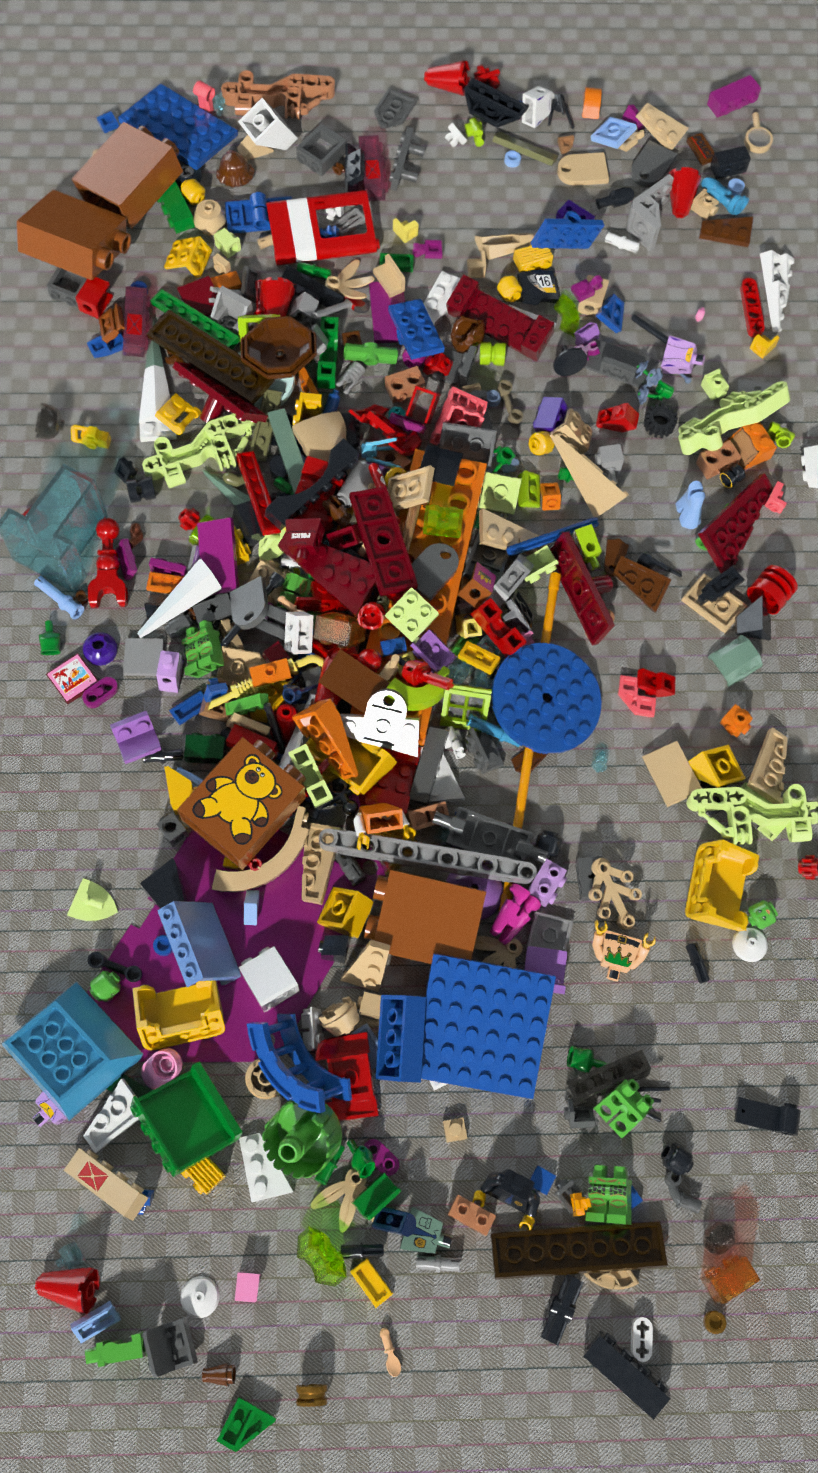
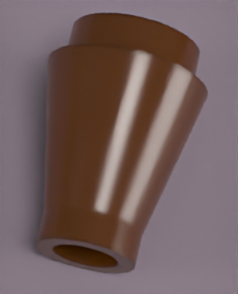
[202,1362,236,1387]

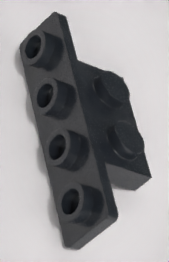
[345,143,365,206]
[282,265,345,307]

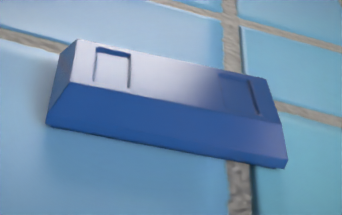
[169,690,204,726]

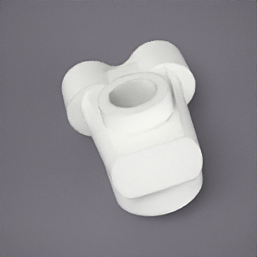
[444,726,466,759]

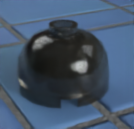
[35,402,64,440]

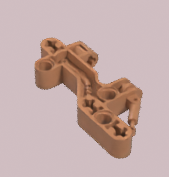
[221,70,335,120]

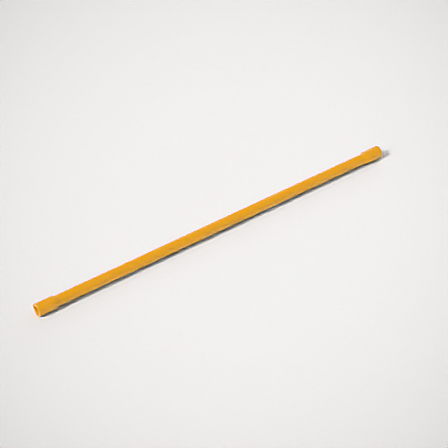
[499,572,561,911]

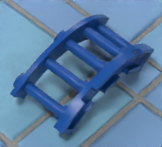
[247,1013,352,1113]

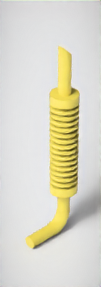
[208,654,324,710]

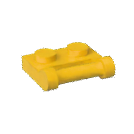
[155,393,201,435]

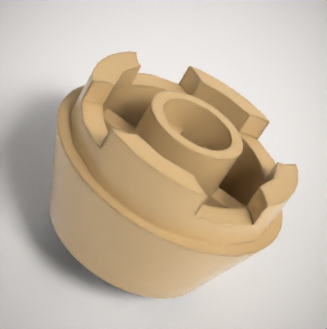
[193,200,227,236]
[318,996,360,1037]
[245,1058,280,1099]

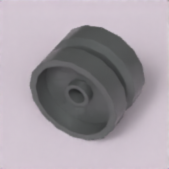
[255,604,290,640]

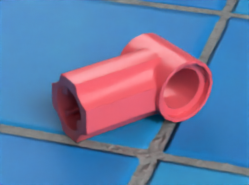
[193,80,215,114]

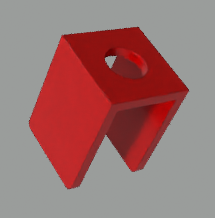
[75,277,113,319]
[405,386,441,424]

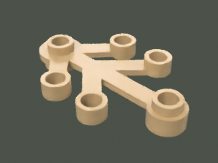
[588,858,642,929]

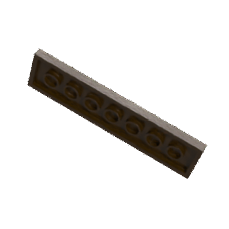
[147,310,275,405]
[490,1221,668,1280]

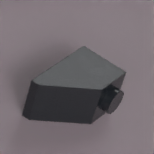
[318,935,349,964]

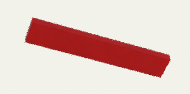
[236,451,281,536]

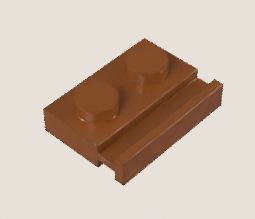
[99,303,125,343]

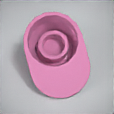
[141,1048,183,1090]

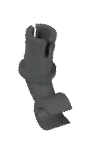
[664,1172,702,1214]

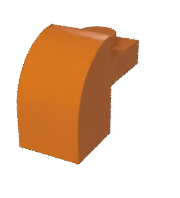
[582,87,602,119]

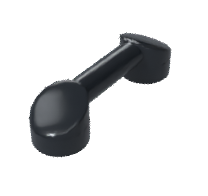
[87,952,143,982]

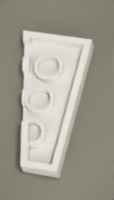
[424,271,461,327]
[340,714,420,757]

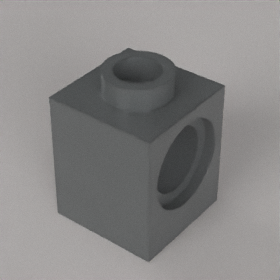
[157,812,189,847]

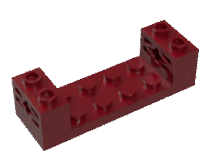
[446,274,554,362]

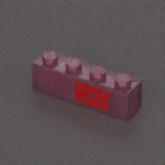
[359,135,388,201]
[122,286,150,358]

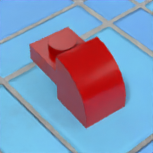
[637,668,676,697]

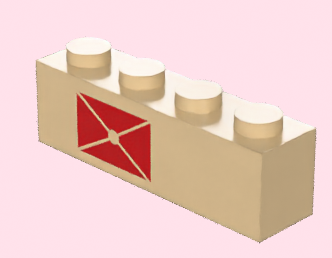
[64,1148,148,1221]

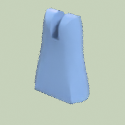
[675,480,705,529]

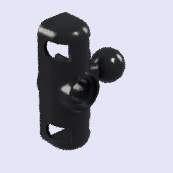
[311,777,358,815]

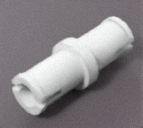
[605,232,640,254]

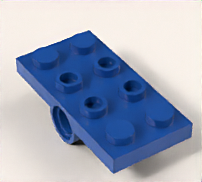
[225,192,292,234]
[530,211,605,249]
[388,299,445,360]

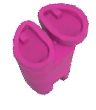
[490,883,541,945]

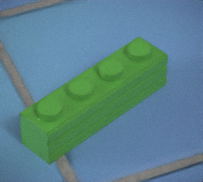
[225,693,269,715]

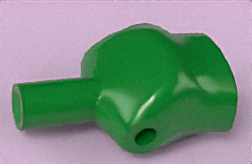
[39,620,61,655]
[567,1046,606,1073]
[347,1139,375,1179]

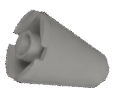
[336,460,384,508]

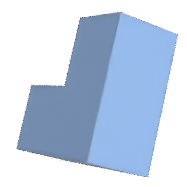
[244,890,259,925]

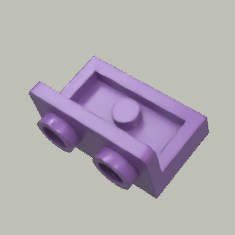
[410,629,457,673]

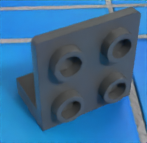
[432,346,477,387]
[465,728,504,774]

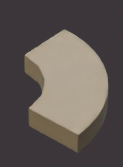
[583,1270,639,1290]

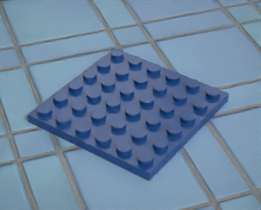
[421,953,556,1099]

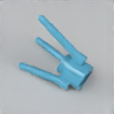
[361,438,402,468]

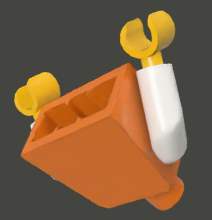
[354,803,416,850]

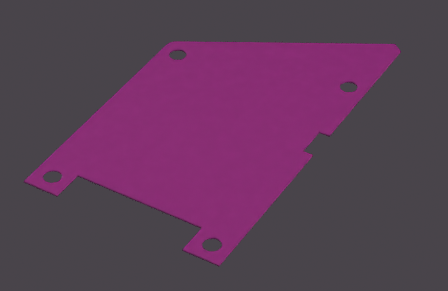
[86,829,393,1062]

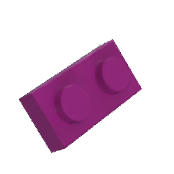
[149,557,187,576]

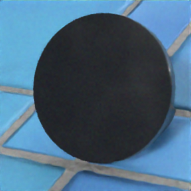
[553,345,587,376]

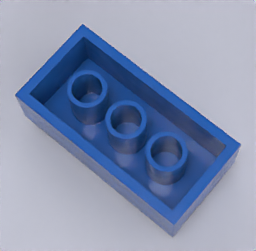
[376,995,426,1083]

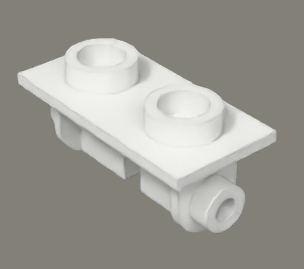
[301,1007,325,1051]

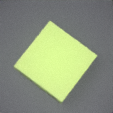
[479,472,521,515]

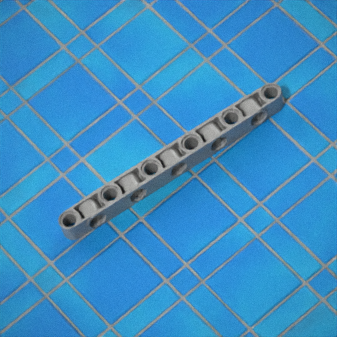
[319,828,537,884]

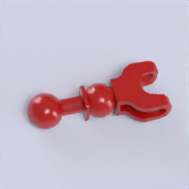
[88,518,128,608]
[312,634,382,672]

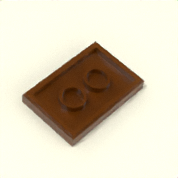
[319,649,390,714]

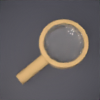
[744,112,773,153]

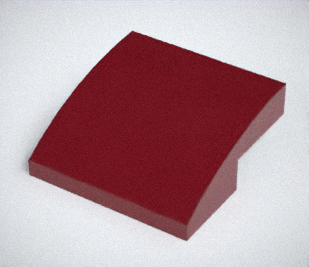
[177,276,217,317]

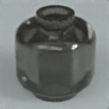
[703,1222,735,1255]

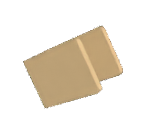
[577,275,609,318]

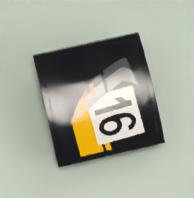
[517,270,559,305]

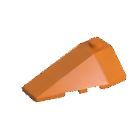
[292,699,358,780]

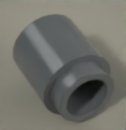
[164,613,193,639]

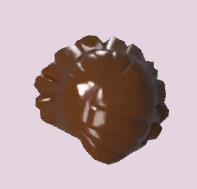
[216,150,255,187]
[450,315,485,353]

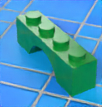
[317,316,339,389]

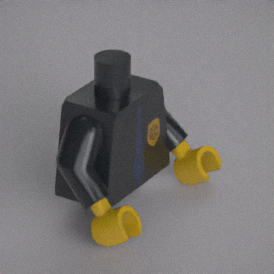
[472,1169,540,1231]

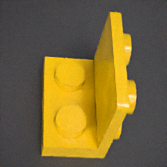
[164,236,212,278]
[293,392,323,425]

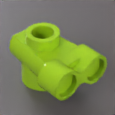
[464,118,484,147]
[766,421,795,448]

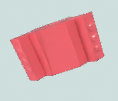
[430,386,488,446]

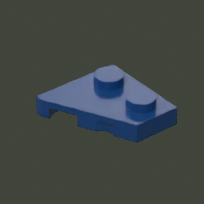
[596,294,624,333]

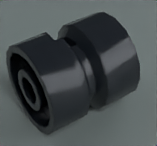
[126,475,156,503]

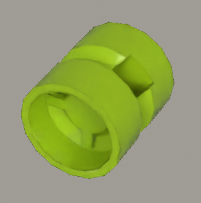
[479,342,506,366]

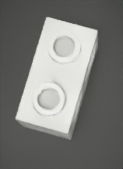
[284,611,313,654]

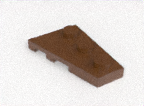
[699,216,754,248]
[613,556,671,613]

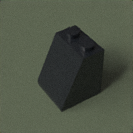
[140,858,187,909]

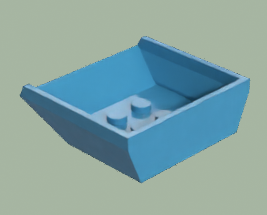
[2,982,143,1121]

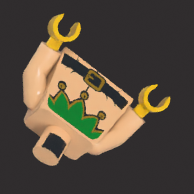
[592,920,656,981]

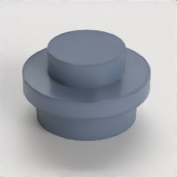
[486,390,501,407]

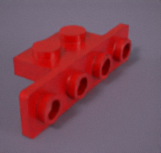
[294,581,350,612]

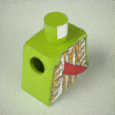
[571,524,602,571]

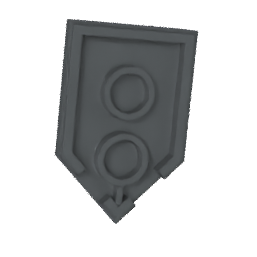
[374,88,418,129]

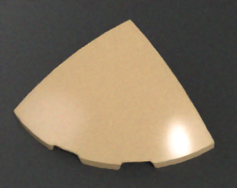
[292,411,347,462]

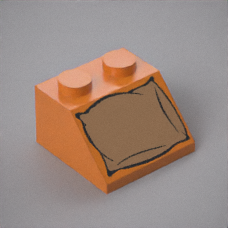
[724,422,777,470]

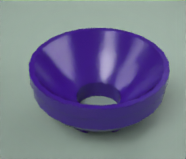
[83,632,118,666]

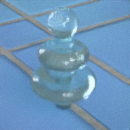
[212,94,225,116]
[591,751,607,773]

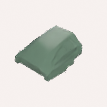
[708,635,763,687]

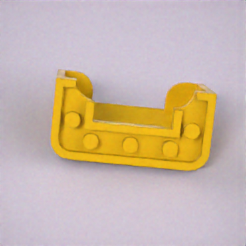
[305,737,397,795]
[685,839,759,931]
[133,981,225,1050]

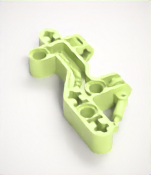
[678,381,790,455]
[142,413,256,489]
[686,784,818,845]

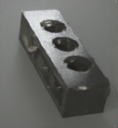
[565,1050,651,1107]

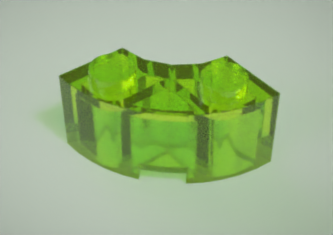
[297,1226,346,1287]

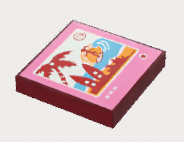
[46,653,98,704]

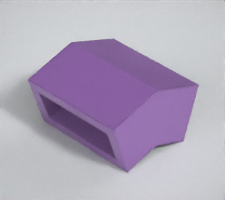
[574,322,600,347]

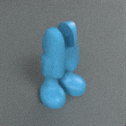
[701,177,749,215]

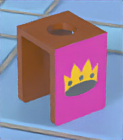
[457,562,496,609]

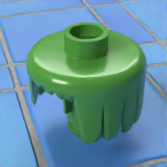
[262,1100,342,1179]

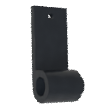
[734,1097,801,1136]

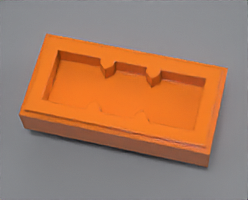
[298,367,319,394]
[146,571,185,594]
[249,658,292,688]

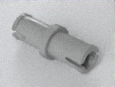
[416,1255,460,1273]

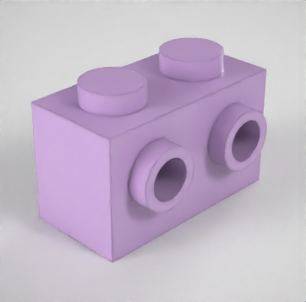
[528,859,567,908]

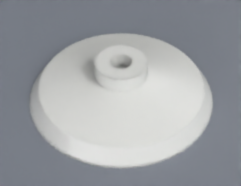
[732,927,768,962]
[180,1276,220,1318]

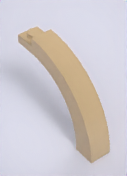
[212,806,309,892]

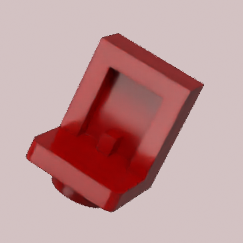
[423,353,453,376]

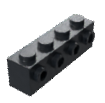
[583,1330,671,1420]

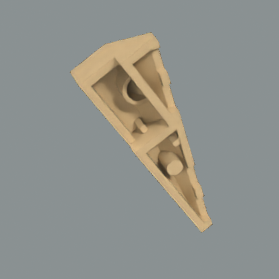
[475,233,535,260]
[551,433,629,517]

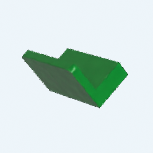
[351,1173,402,1220]

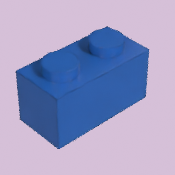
[380,637,407,657]

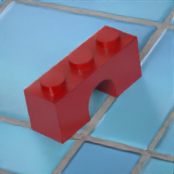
[471,598,527,658]

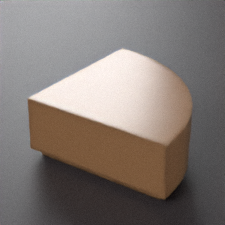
[557,135,574,154]

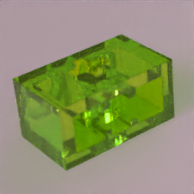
[423,505,464,538]

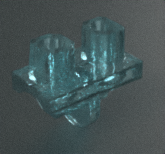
[449,659,476,685]

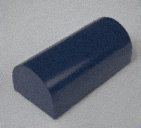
[371,1207,416,1237]

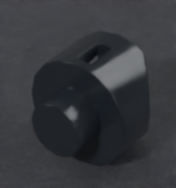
[270,454,288,479]

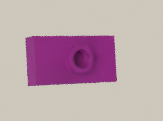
[389,412,426,434]
[116,538,137,580]

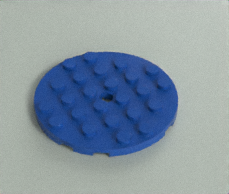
[491,643,602,754]

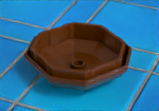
[241,316,317,380]

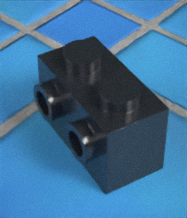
[710,146,751,179]

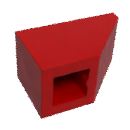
[596,403,639,433]

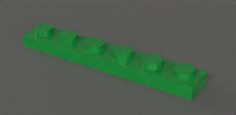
[150,289,240,349]

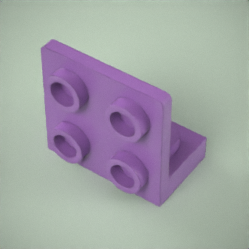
[110,711,162,764]
[524,946,567,994]

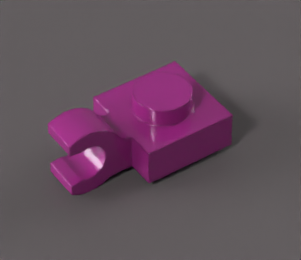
[412,240,442,259]
[571,275,603,302]

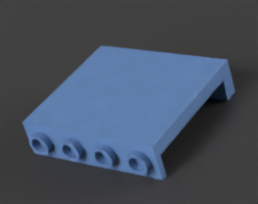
[157,901,241,987]

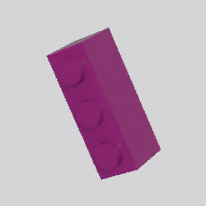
[707,75,761,118]

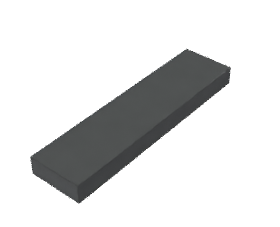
[409,727,449,805]

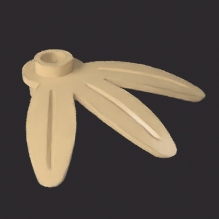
[325,260,375,299]
[474,936,522,968]
[311,1168,375,1233]

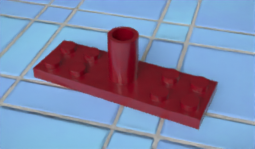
[172,361,268,423]
[349,486,418,596]
[550,532,615,646]

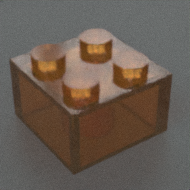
[314,611,366,649]
[700,1254,760,1304]

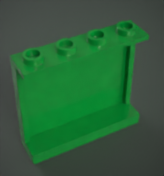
[130,1061,243,1177]

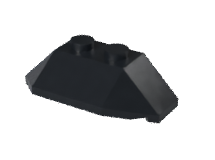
[464,77,528,128]

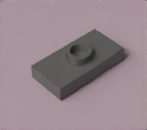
[241,265,260,304]

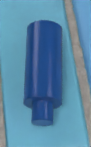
[322,390,340,414]

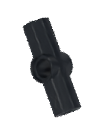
[540,1275,584,1346]

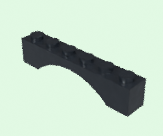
[264,438,360,531]

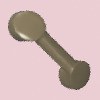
[497,380,524,424]

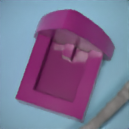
[622,104,645,131]

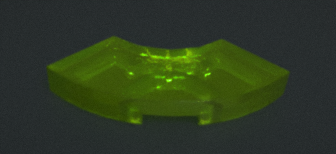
[554,294,580,337]

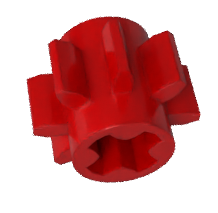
[178,508,201,531]
[798,855,818,880]

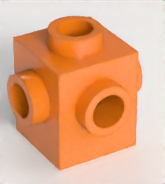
[720,704,753,737]

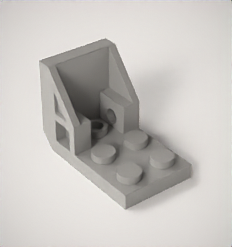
[627,174,674,251]
[211,286,254,352]

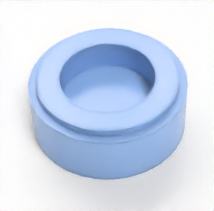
[504,150,521,167]
[727,178,745,196]

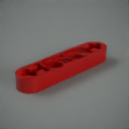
[740,278,765,338]

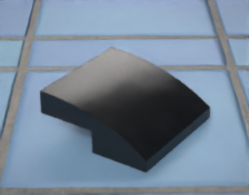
[420,445,463,486]

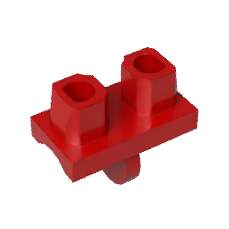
[474,65,500,89]

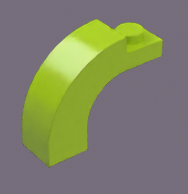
[384,666,450,711]

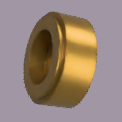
[703,1311,727,1334]

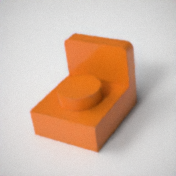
[540,482,561,511]

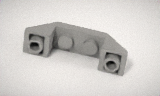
[482,553,534,608]

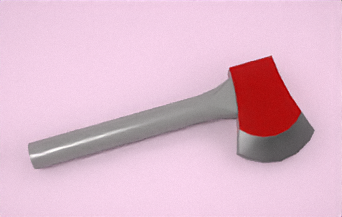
[313,297,370,319]

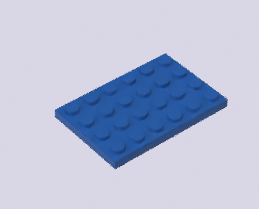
[118,83,238,170]

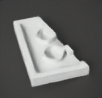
[83,1078,139,1153]

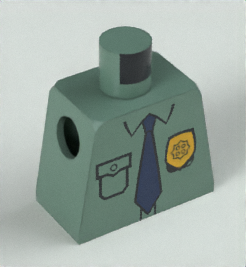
[400,1207,453,1254]

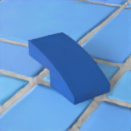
[87,331,128,358]

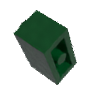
[184,733,227,764]

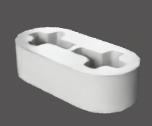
[631,1317,653,1362]

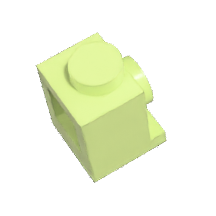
[214,228,241,258]
[701,369,729,401]

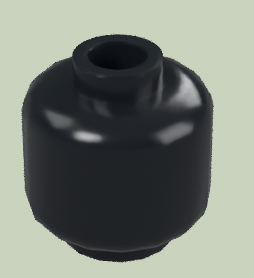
[535,830,562,860]
[661,1143,694,1175]

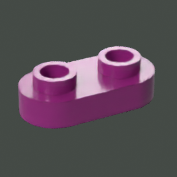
[82,677,118,708]
[364,1139,399,1176]

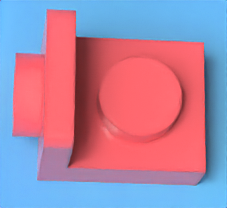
[765,481,787,513]

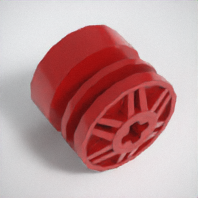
[747,565,798,615]

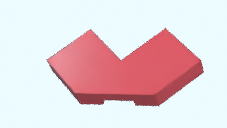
[618,675,656,717]

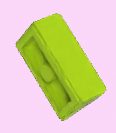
[517,470,540,508]

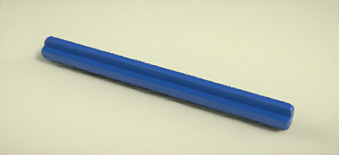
[506,517,599,556]

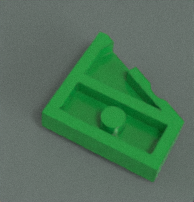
[216,1396,277,1452]

